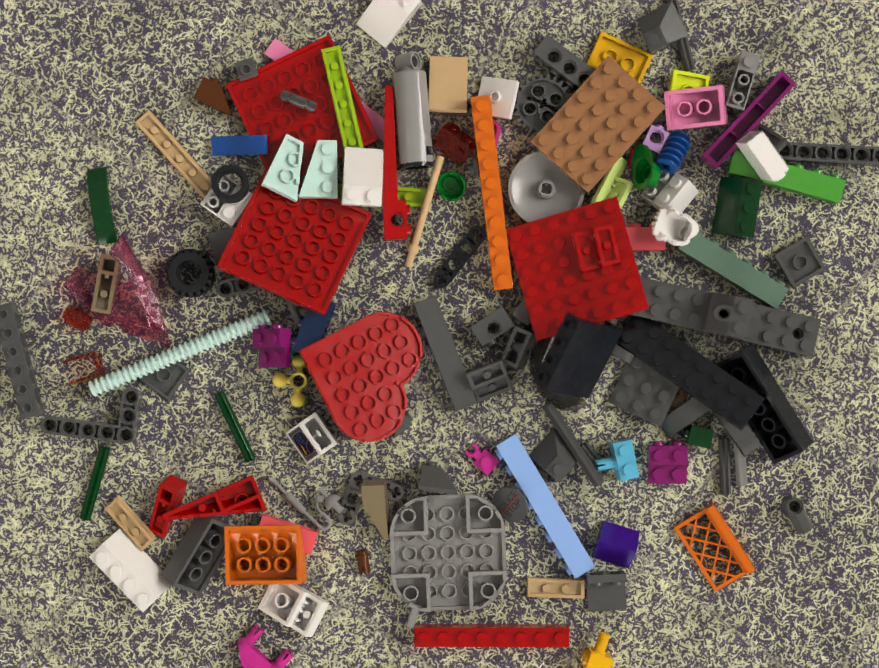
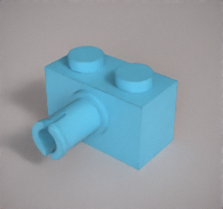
[595,439,639,481]

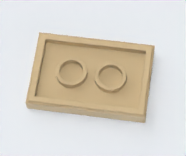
[429,56,468,113]

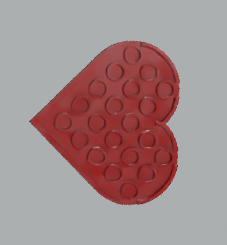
[299,312,423,442]

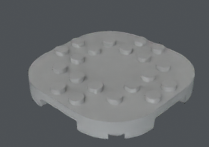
[390,493,507,612]

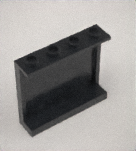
[533,311,623,398]

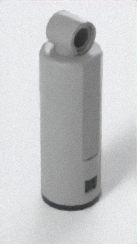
[392,51,434,170]

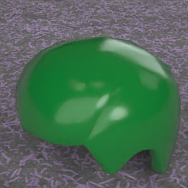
[437,171,466,201]

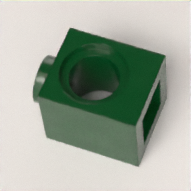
[683,424,715,449]

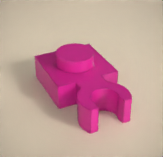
[465,442,499,476]

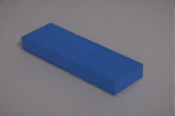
[211,135,268,156]

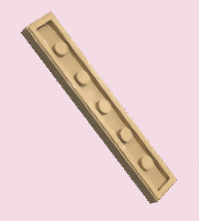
[135,110,212,199]

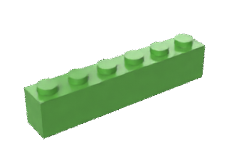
[726,148,846,205]

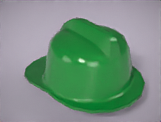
[632,144,661,190]

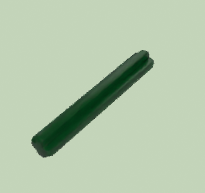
[215,391,255,462]
[80,446,110,521]

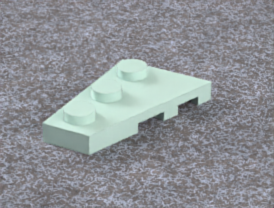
[261,134,304,202]
[299,140,338,199]

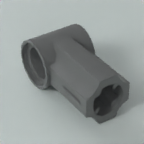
[782,496,813,535]

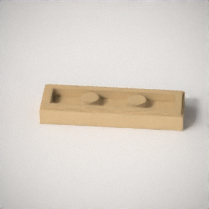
[104,495,157,551]
[527,577,585,599]

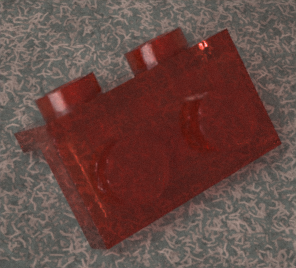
[432,122,476,167]

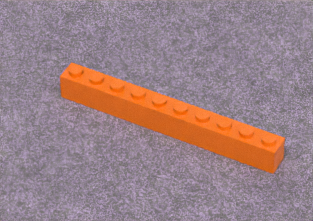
[470,95,513,290]

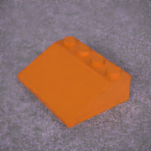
[224,525,307,585]

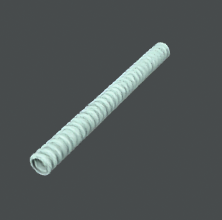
[88,309,271,397]

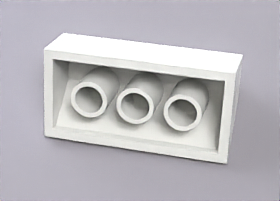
[89,528,171,612]

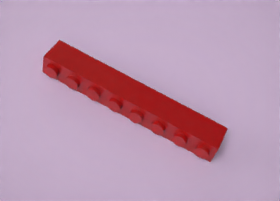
[414,624,569,647]

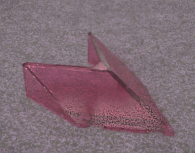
[63,234,171,348]

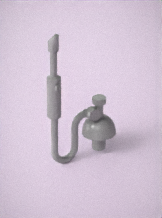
[268,477,344,531]

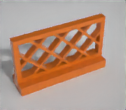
[674,502,755,592]

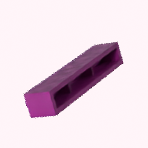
[699,71,796,170]

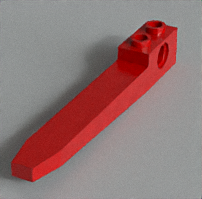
[383,85,411,241]

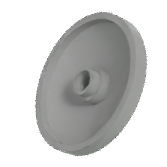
[508,151,585,223]

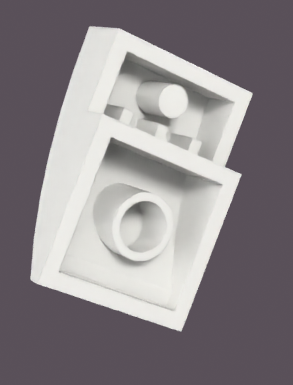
[258,584,329,637]

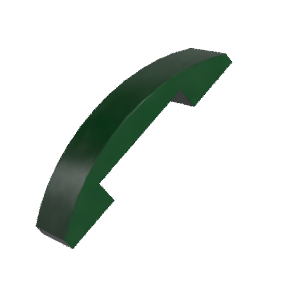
[87,167,118,245]

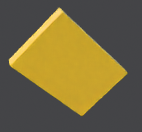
[586,31,653,83]

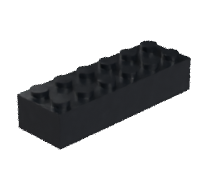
[716,343,813,464]

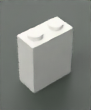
[735,131,789,182]

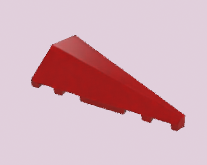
[162,475,267,521]

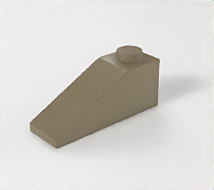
[91,253,124,315]
[358,479,390,540]

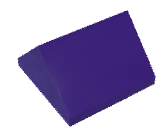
[592,520,640,568]

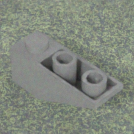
[726,50,761,111]

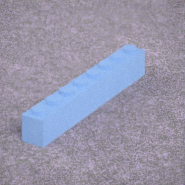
[495,433,595,579]

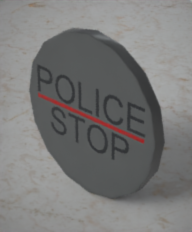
[493,486,528,522]

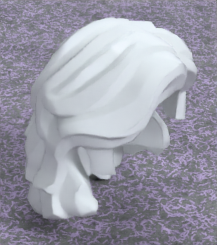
[651,205,699,246]

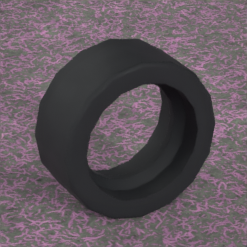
[211,164,250,204]

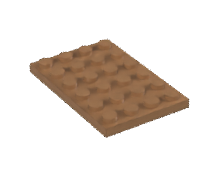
[530,56,665,194]

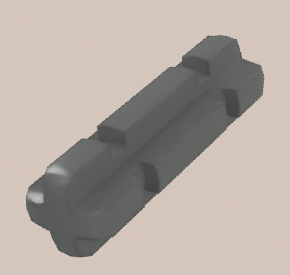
[280,90,317,112]
[581,442,609,476]

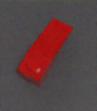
[148,475,188,539]

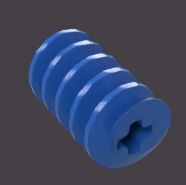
[656,131,690,174]

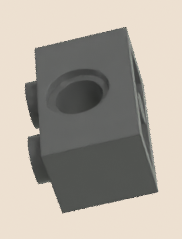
[470,307,515,348]

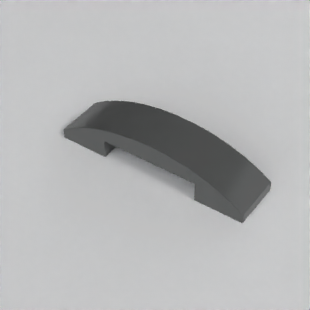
[662,398,711,438]

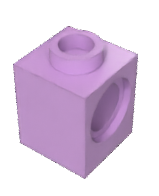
[641,124,669,156]

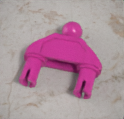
[238,624,294,668]

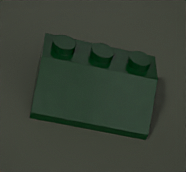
[712,177,763,240]

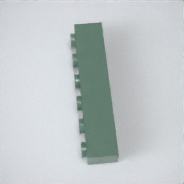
[676,231,789,309]

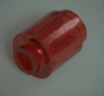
[62,306,93,331]

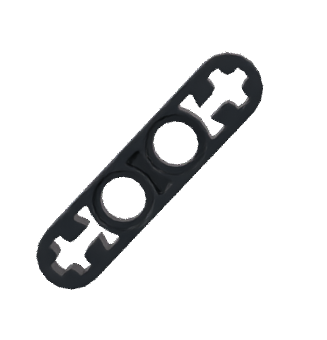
[433,226,486,288]

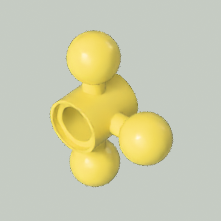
[272,354,308,408]

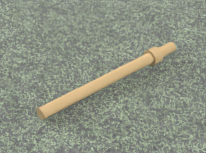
[404,155,444,268]

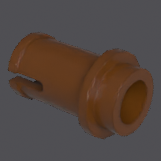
[355,549,371,575]

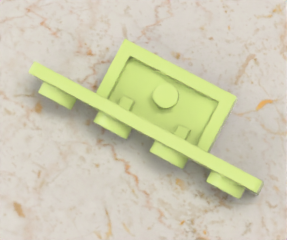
[590,157,634,208]

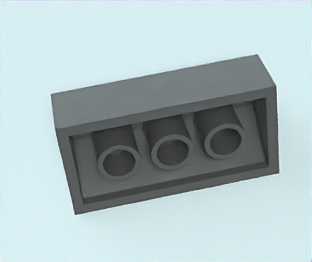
[161,516,232,596]

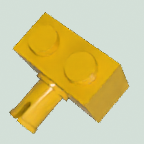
[580,631,614,668]

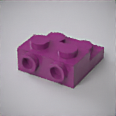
[253,325,291,368]
[647,441,688,484]

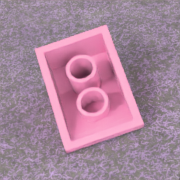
[664,85,728,130]

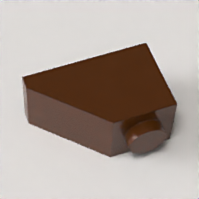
[194,77,232,117]

